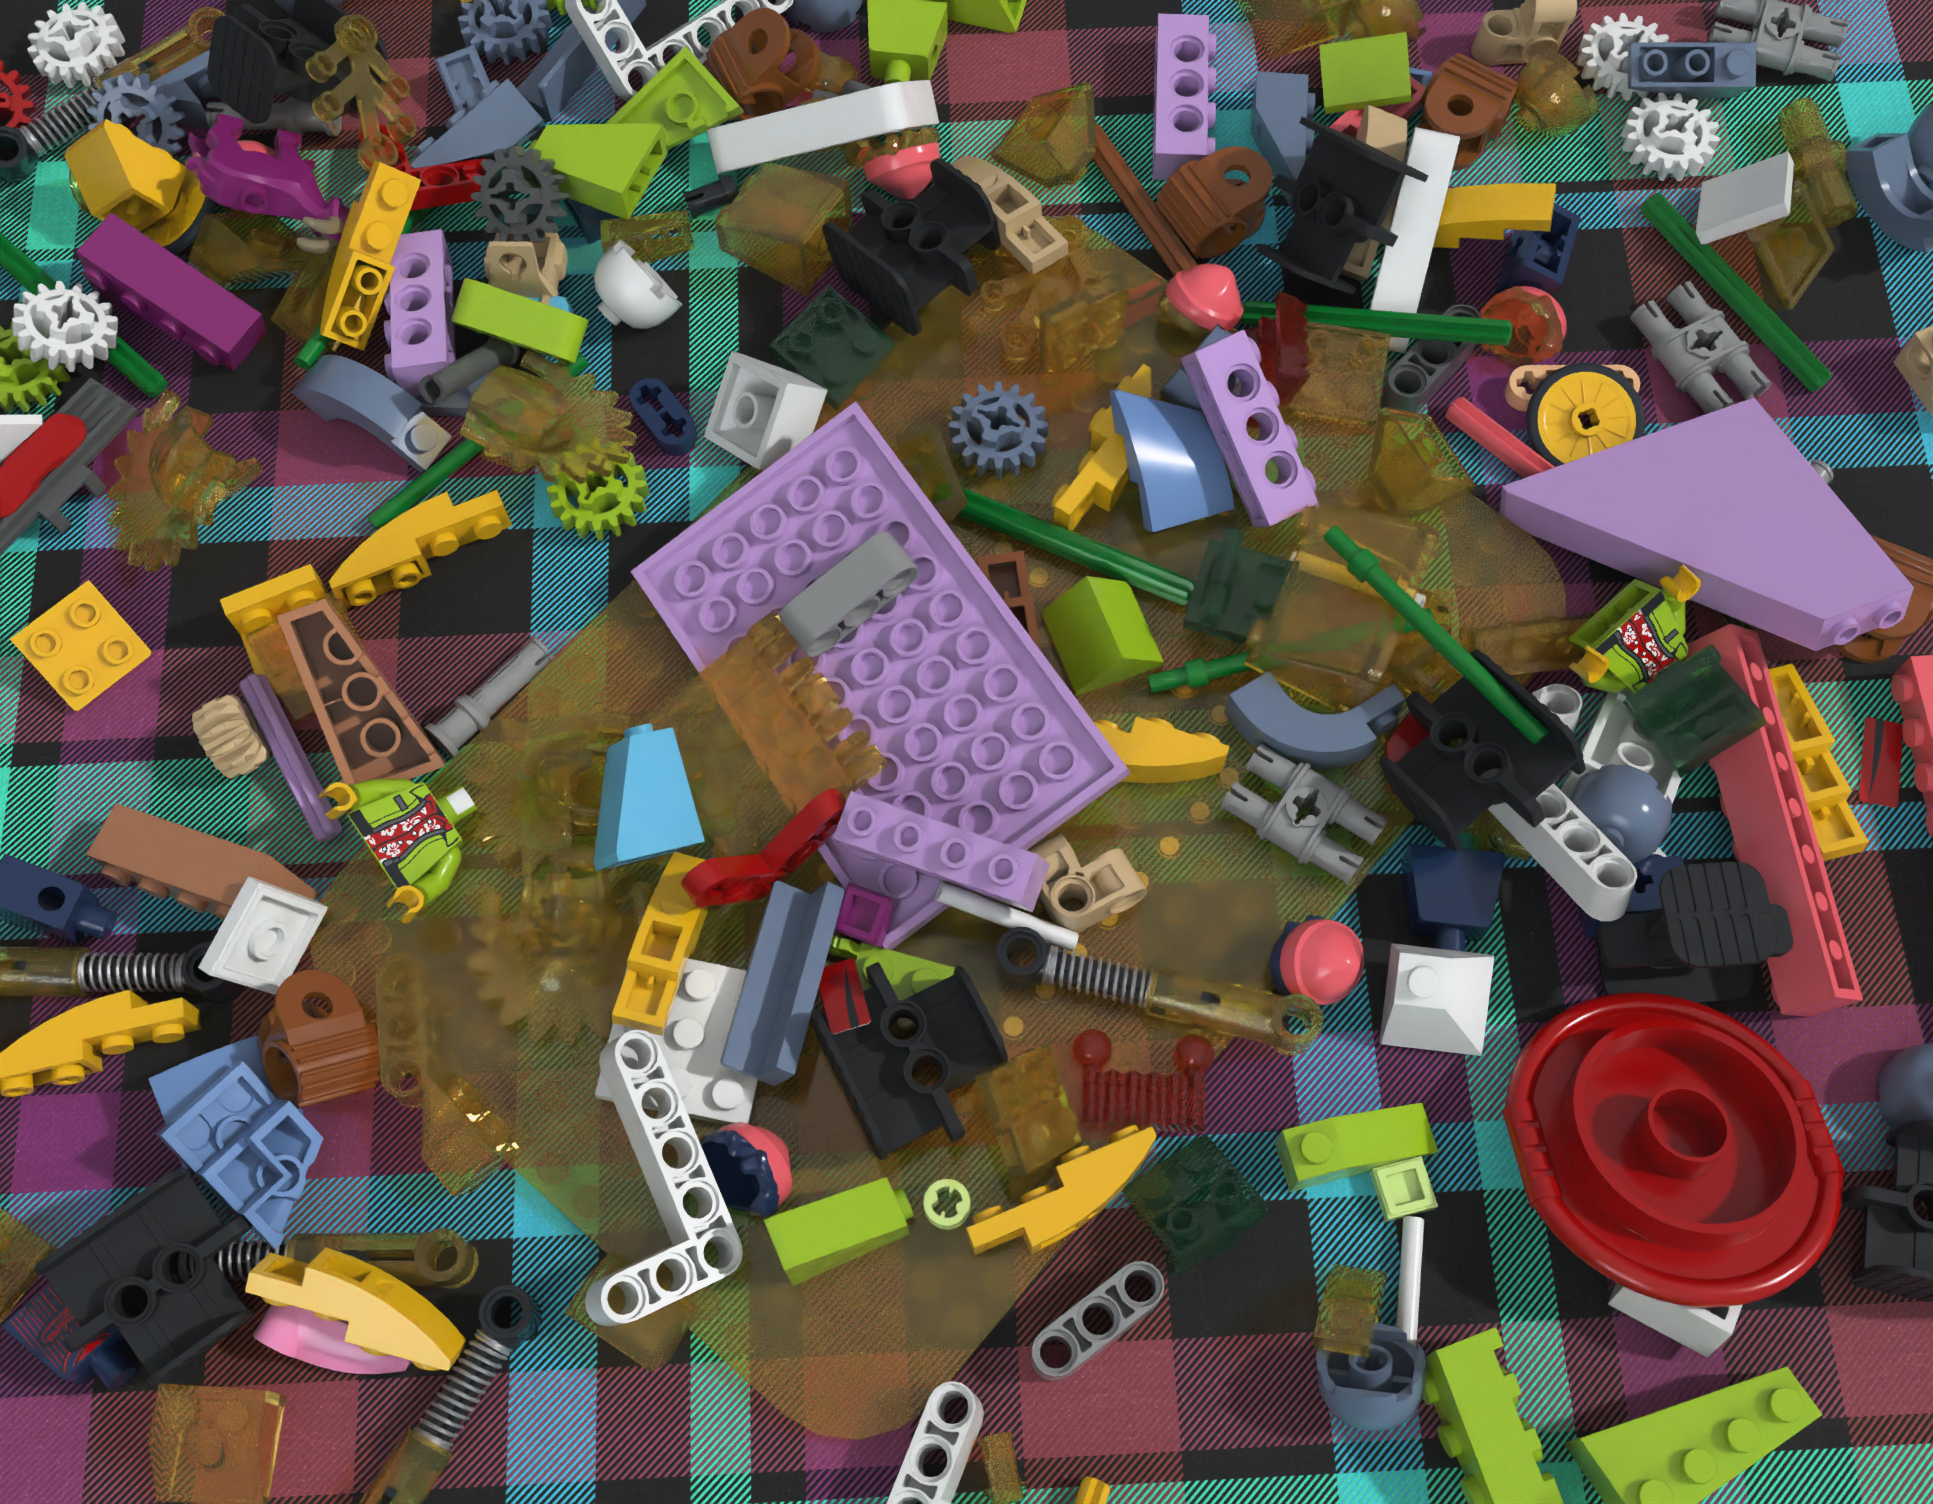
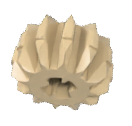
[192,694,270,779]

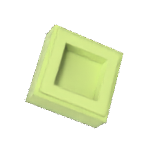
[1369,1156,1438,1222]

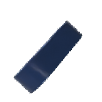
[629,378,697,456]

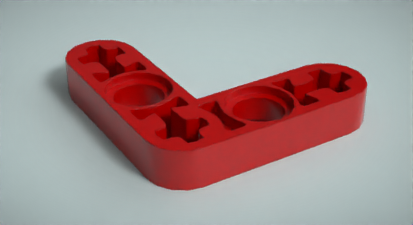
[359,125,502,211]
[681,788,847,907]

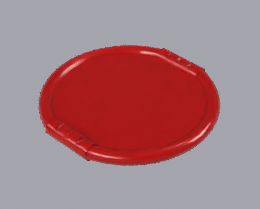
[1502,992,1845,1308]

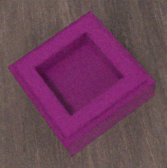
[834,882,898,947]

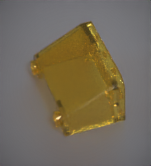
[1244,501,1440,713]

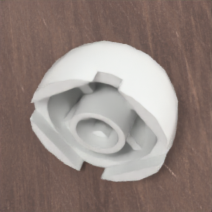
[594,239,682,329]

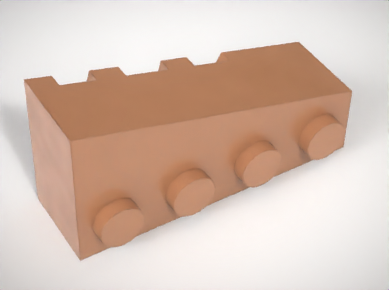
[277,598,446,785]
[86,803,319,920]

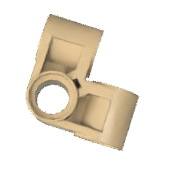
[1471,0,1577,66]
[1027,833,1148,933]

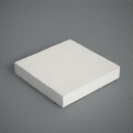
[1696,151,1794,245]
[198,876,328,995]

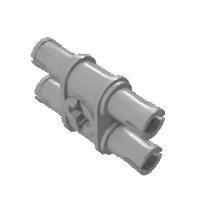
[1707,0,1849,81]
[1630,281,1772,414]
[1220,743,1389,885]

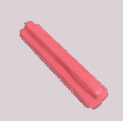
[1445,397,1555,478]

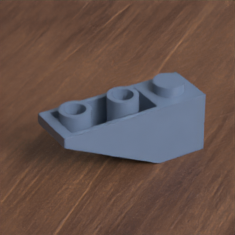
[1628,42,1756,98]
[1251,71,1315,207]
[410,78,545,168]

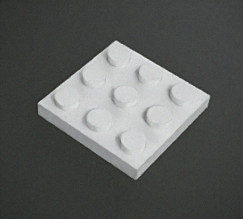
[595,959,758,1125]

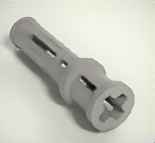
[206,97,342,137]
[424,637,554,759]

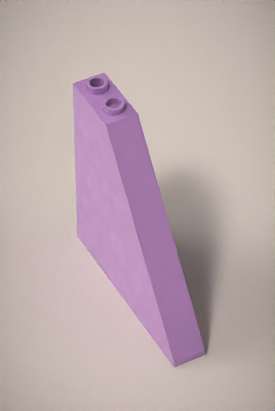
[1499,397,1914,651]

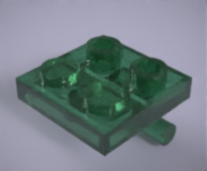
[768,285,897,410]
[1183,529,1300,648]
[1623,644,1767,778]
[1121,1133,1268,1276]

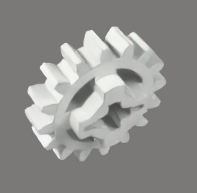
[27,2,126,88]
[1577,13,1669,101]
[1621,92,1720,181]
[12,281,118,372]

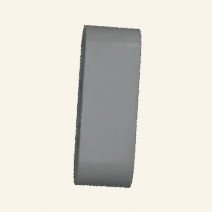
[779,531,919,658]
[1031,1261,1165,1382]

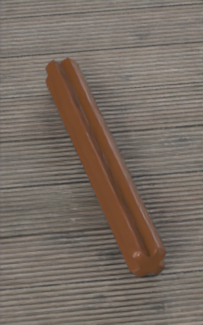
[1078,123,1198,276]

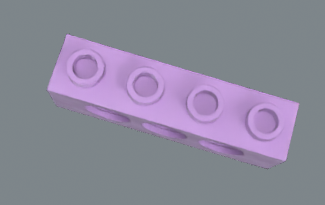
[1152,13,1216,180]
[384,229,456,397]
[1180,329,1318,529]
[833,791,1050,912]

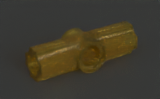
[1777,97,1858,228]

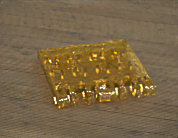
[633,613,887,857]

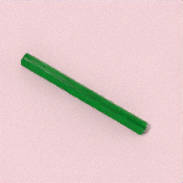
[1640,193,1832,393]
[0,233,168,398]
[1241,300,1513,346]
[935,481,1196,606]

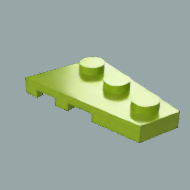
[605,46,745,150]

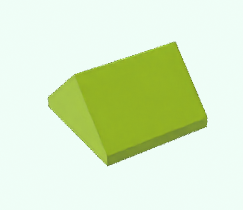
[1319,32,1412,114]
[1041,576,1164,696]

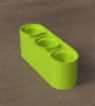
[451,278,589,364]

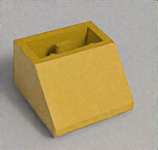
[64,119,187,232]

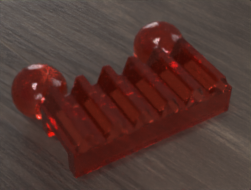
[1245,291,1310,429]
[1072,1029,1215,1133]

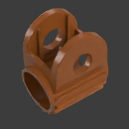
[704,8,819,122]
[1418,53,1519,171]
[1155,146,1273,260]
[1834,535,1933,663]
[257,970,381,1109]

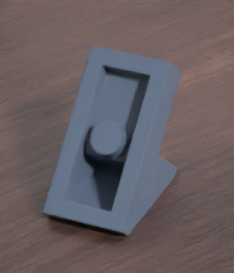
[142,50,217,129]

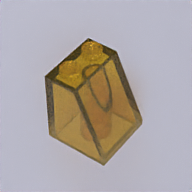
[715,162,853,296]

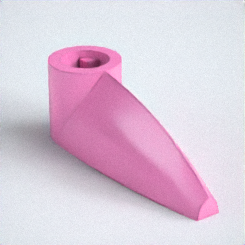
[253,1305,412,1374]

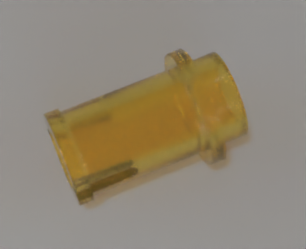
[978,1432,1027,1504]

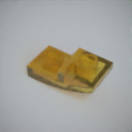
[1313,1264,1387,1358]

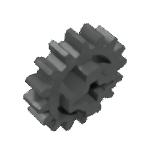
[471,146,569,243]

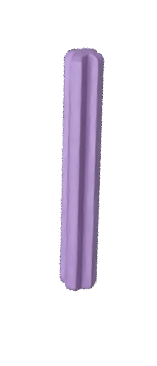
[239,674,342,842]

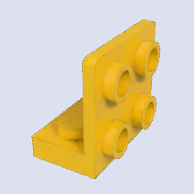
[220,564,332,697]
[10,580,151,711]

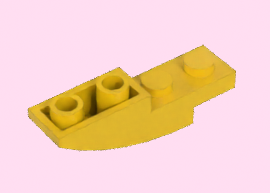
[320,160,421,351]
[1051,363,1151,531]
[329,490,512,609]
[1094,716,1230,784]
[611,852,709,1036]
[0,989,201,1097]
[966,1125,1157,1255]
[245,1247,466,1371]

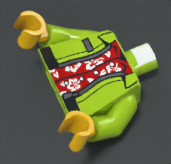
[1567,564,1701,699]
[318,779,477,924]

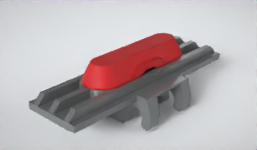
[0,378,140,556]

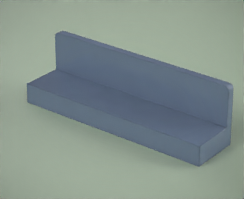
[517,0,646,121]
[720,881,845,1086]

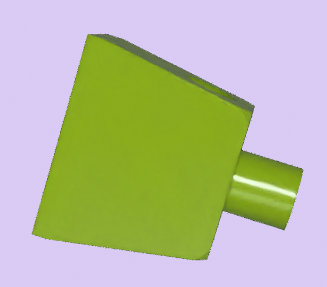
[867,0,948,85]

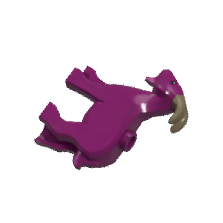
[185,113,350,255]

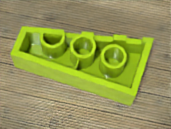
[1423,1327,1564,1504]
[1564,1367,1823,1504]

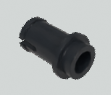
[683,174,741,219]

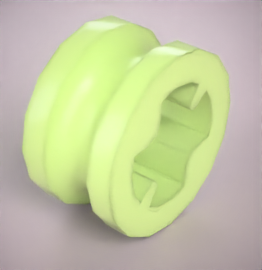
[923,1178,971,1230]

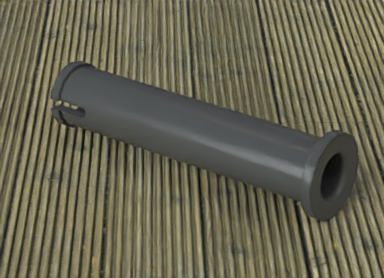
[419,337,520,404]

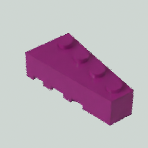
[76,213,267,371]

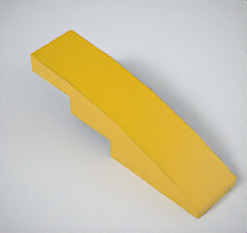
[1379,183,1556,248]
[1768,663,1869,861]

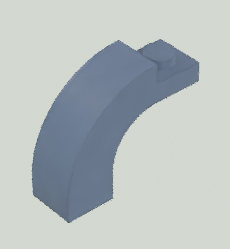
[1842,133,1933,252]
[291,355,452,473]
[1224,671,1405,770]

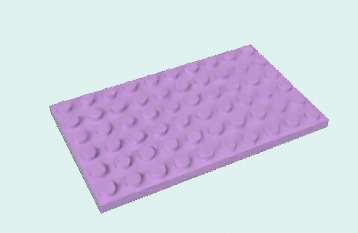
[631,401,1131,950]

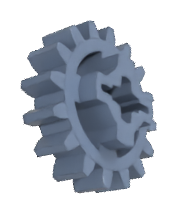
[458,0,552,65]
[87,72,187,155]
[949,381,1048,479]

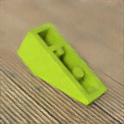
[1275,1103,1439,1192]

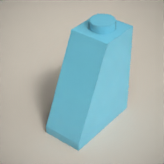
[593,723,705,871]

